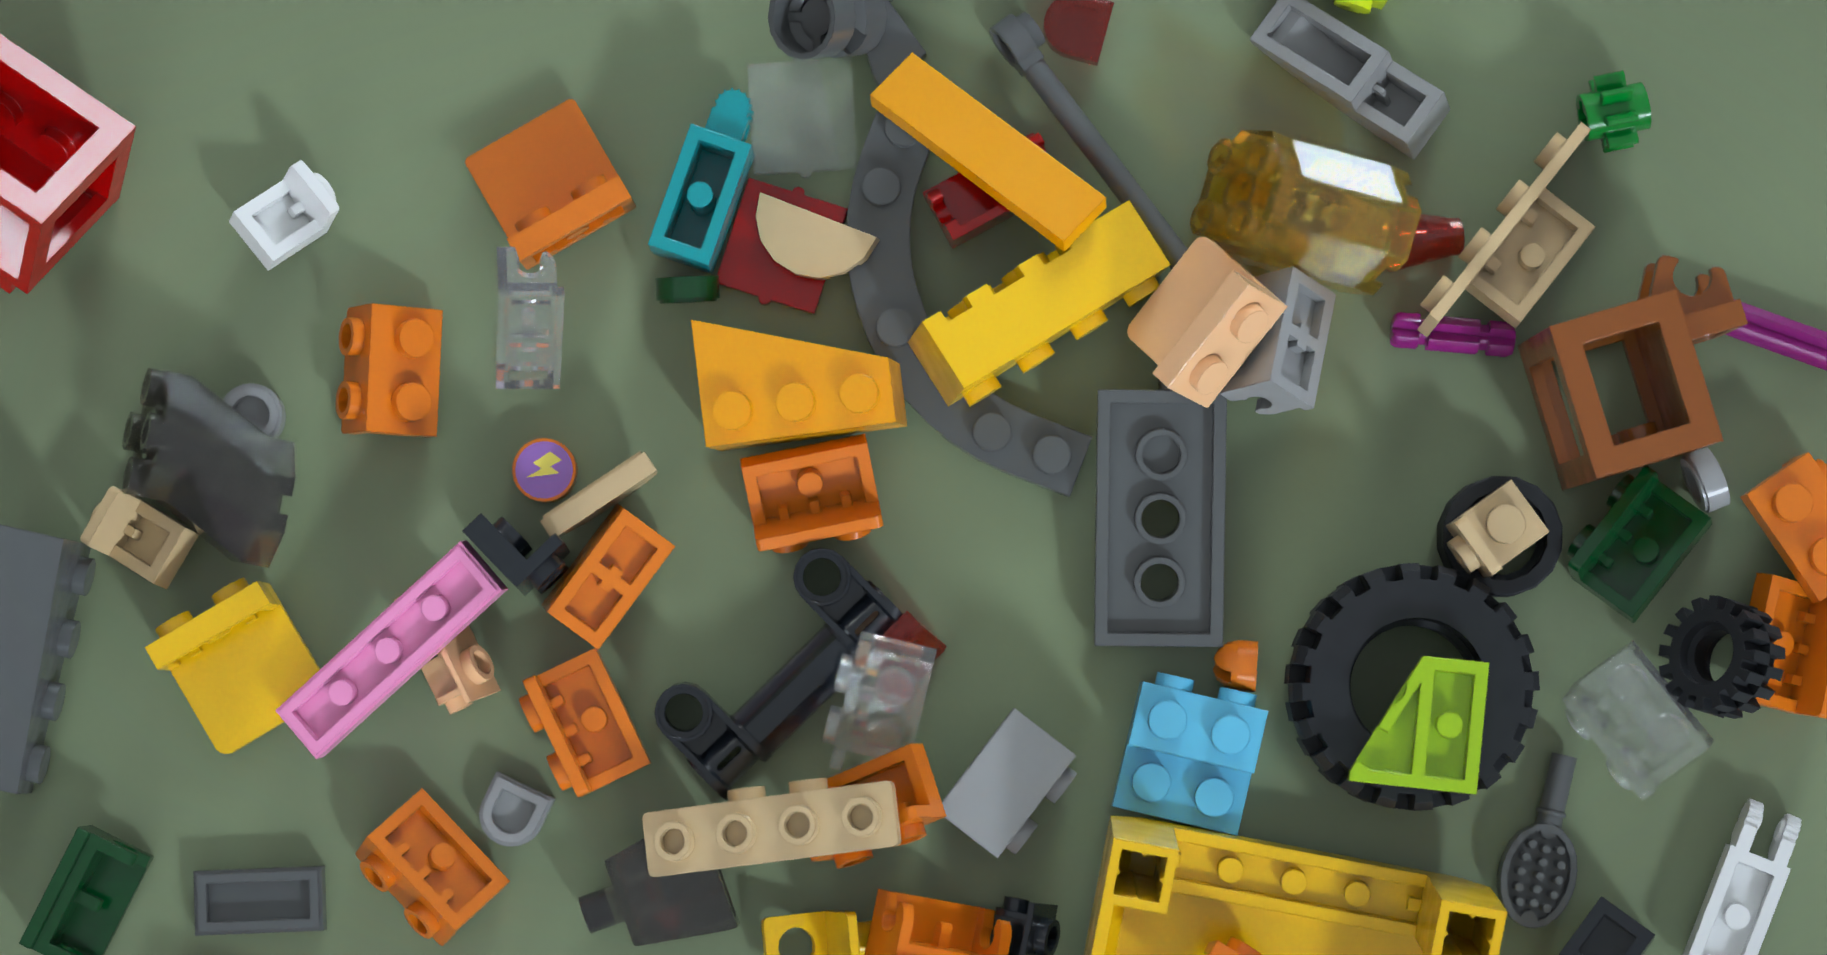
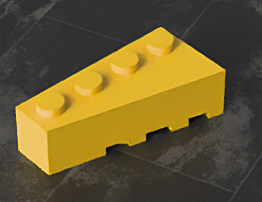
[907,200,1171,407]

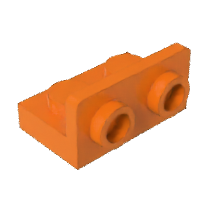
[355,788,510,946]

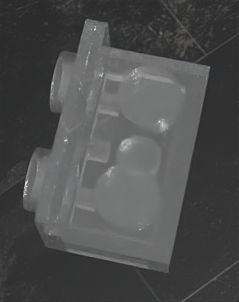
[822,631,937,771]

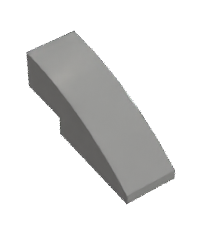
[1250,0,1451,160]

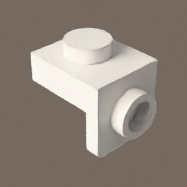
[229,160,339,271]

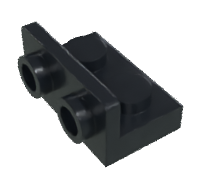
[462,513,570,596]

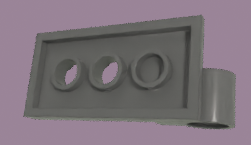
[1094,379,1227,647]

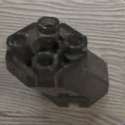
[122,368,296,568]

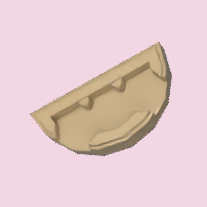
[756,192,880,280]
[540,451,658,537]

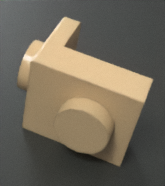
[80,486,199,590]

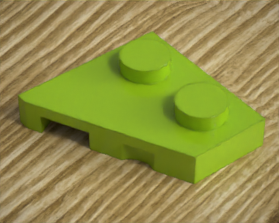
[1348,656,1490,795]

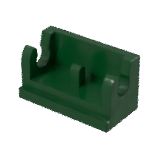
[19,825,154,955]

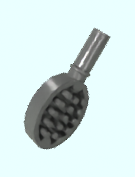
[1497,752,1578,928]

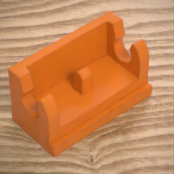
[541,503,675,650]
[864,889,1012,955]

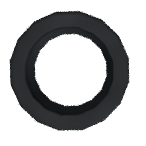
[1437,476,1563,597]

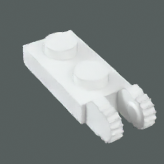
[1683,798,1802,955]

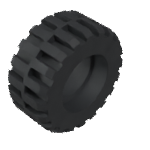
[1284,563,1540,811]

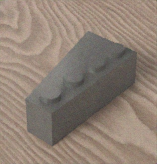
[0,524,96,794]

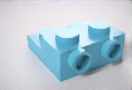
[1111,672,1268,836]

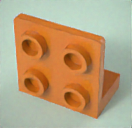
[465,99,637,270]

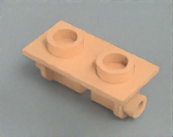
[394,597,501,715]

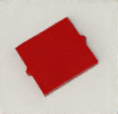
[717,177,848,315]

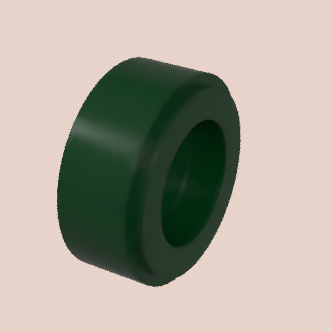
[655,276,720,304]

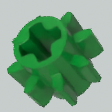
[1576,70,1652,153]

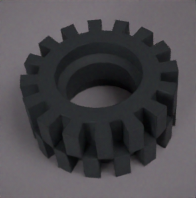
[1658,595,1785,719]

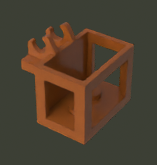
[1518,255,1748,491]

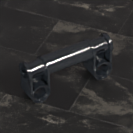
[654,548,909,801]

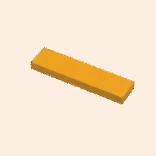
[870,52,1106,251]

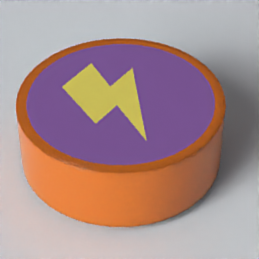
[512,438,578,503]

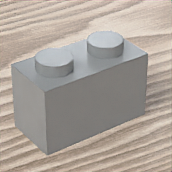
[942,708,1077,858]

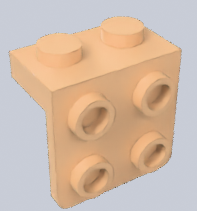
[1127,237,1288,408]

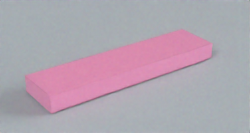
[275,540,508,759]

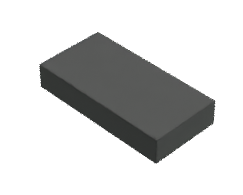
[193,865,327,936]

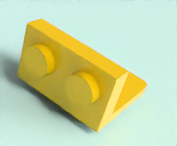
[144,577,320,754]

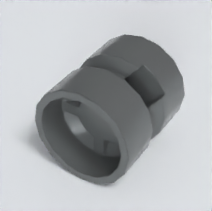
[768,0,887,60]

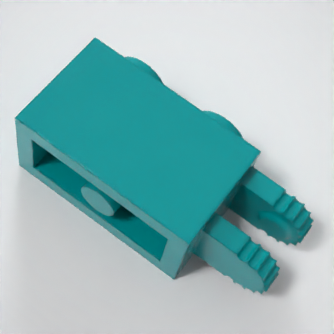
[648,88,755,274]

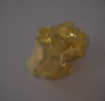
[1190,130,1422,296]

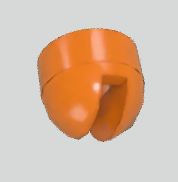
[1213,640,1258,692]

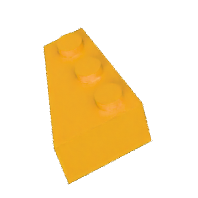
[691,320,907,451]

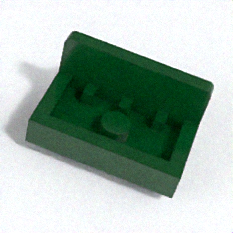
[1567,465,1712,623]

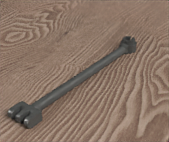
[989,12,1262,398]

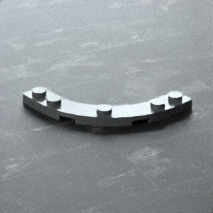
[847,111,1092,498]

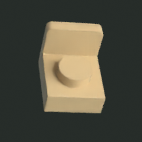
[1446,479,1550,578]

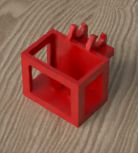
[0,34,136,294]

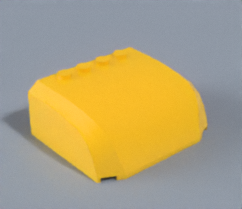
[1084,815,1507,955]

